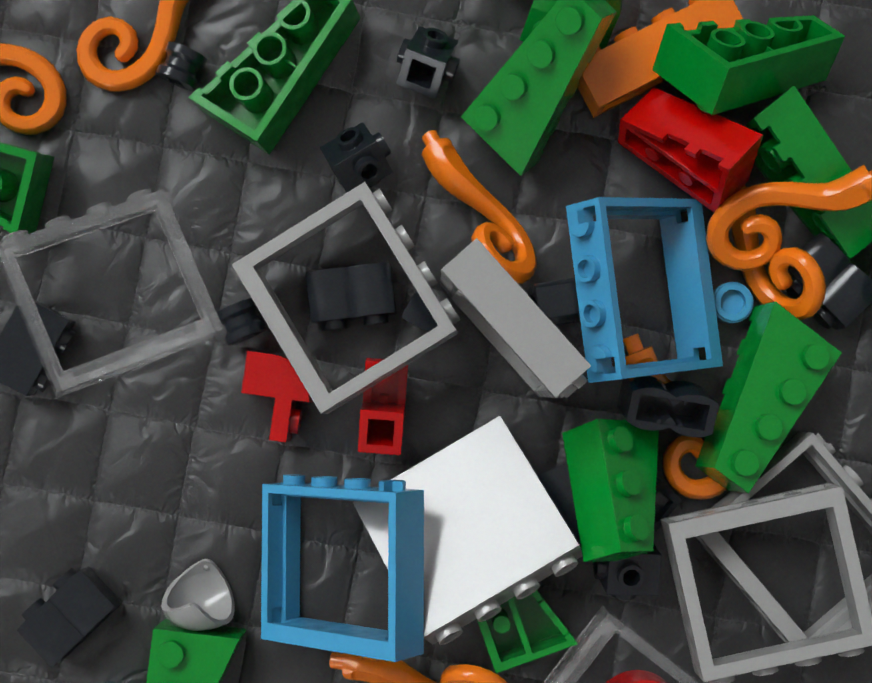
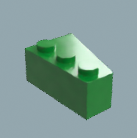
[562,419,659,562]
[477,589,578,674]
[146,619,247,683]

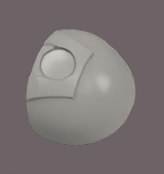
[161,559,235,631]

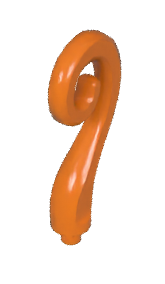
[76,0,190,92]
[0,43,67,135]
[421,130,537,284]
[706,164,872,271]
[731,185,826,320]
[623,333,726,500]
[329,652,507,683]

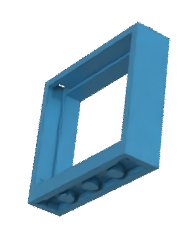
[566,197,723,383]
[261,474,424,662]

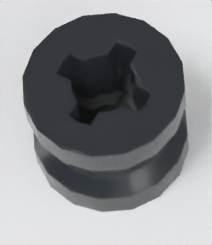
[156,41,207,91]
[215,298,267,346]

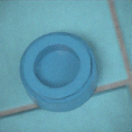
[713,282,754,324]

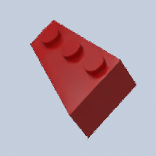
[618,87,763,212]

